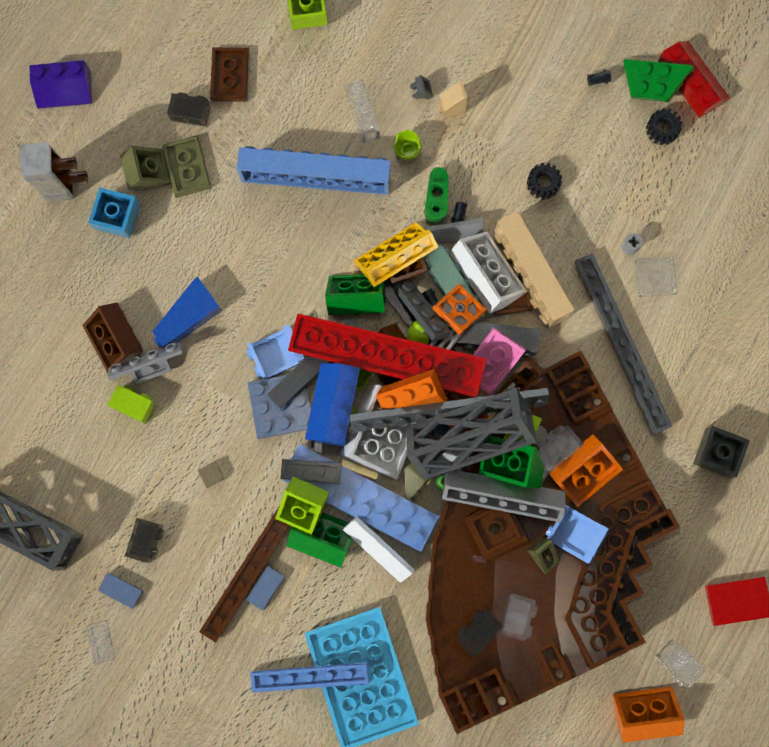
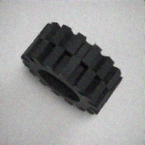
[646,108,683,145]
[527,163,562,200]

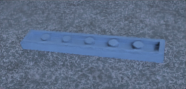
[250,662,371,693]

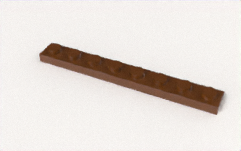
[199,505,290,643]

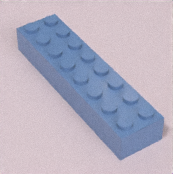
[237,146,390,195]
[282,444,439,552]

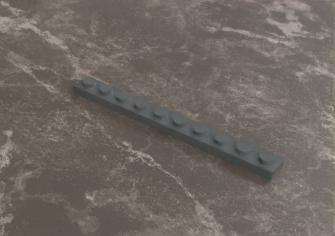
[575,253,673,435]
[350,388,549,432]

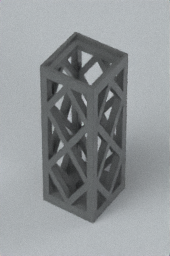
[406,388,536,480]
[0,491,84,571]

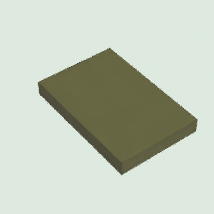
[162,136,212,198]

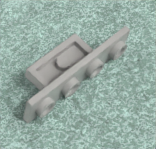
[108,342,183,384]

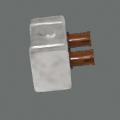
[20,142,88,202]

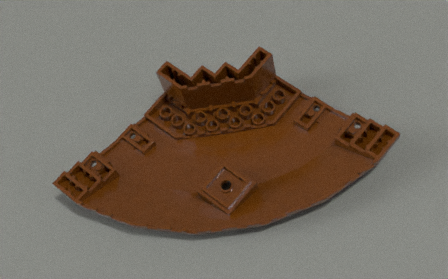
[426,350,680,734]

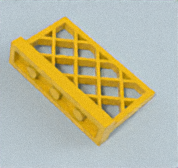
[353,222,438,287]

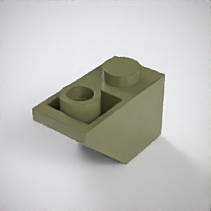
[404,462,435,500]

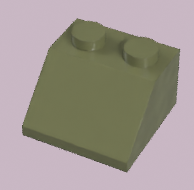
[120,146,171,191]

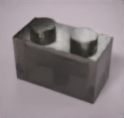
[167,92,211,127]
[125,518,164,563]
[455,608,504,657]

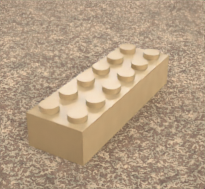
[493,211,574,329]

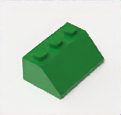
[325,274,386,316]
[479,436,545,489]
[286,512,353,568]

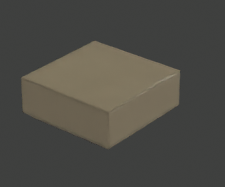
[198,462,224,488]

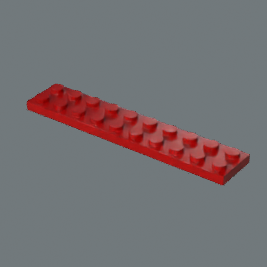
[288,313,487,397]

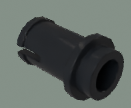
[587,69,611,86]
[450,202,468,223]
[422,288,438,308]

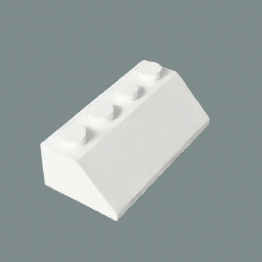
[450,231,527,314]

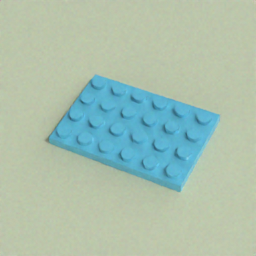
[304,607,419,747]

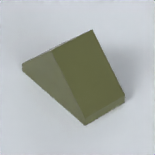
[527,538,560,575]

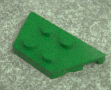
[623,59,694,103]

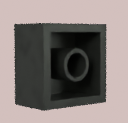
[693,426,750,479]

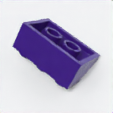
[29,60,92,109]

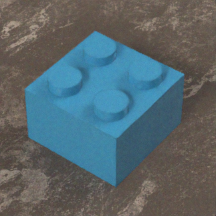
[88,187,141,238]

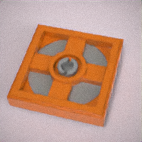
[432,284,487,335]

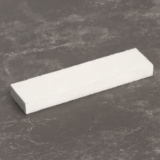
[343,516,415,583]

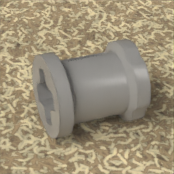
[622,233,643,255]

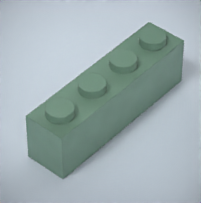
[423,244,481,303]

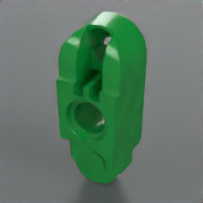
[425,167,449,222]

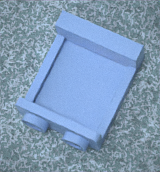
[246,324,305,379]
[546,505,610,565]

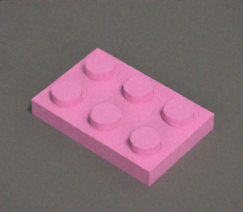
[473,327,525,395]

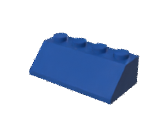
[305,363,360,447]

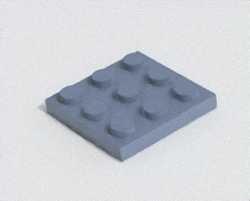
[248,375,311,439]

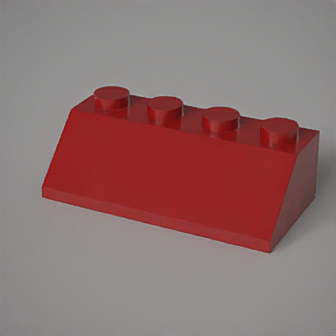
[658,41,731,118]

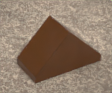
[390,257,428,284]

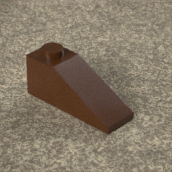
[494,357,544,395]

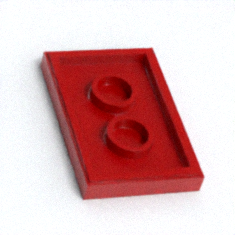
[705,577,769,626]

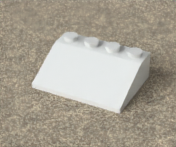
[339,385,414,480]

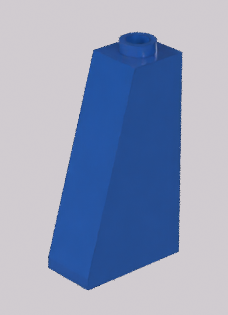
[152,277,222,348]

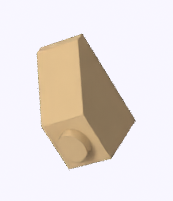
[437,81,467,119]

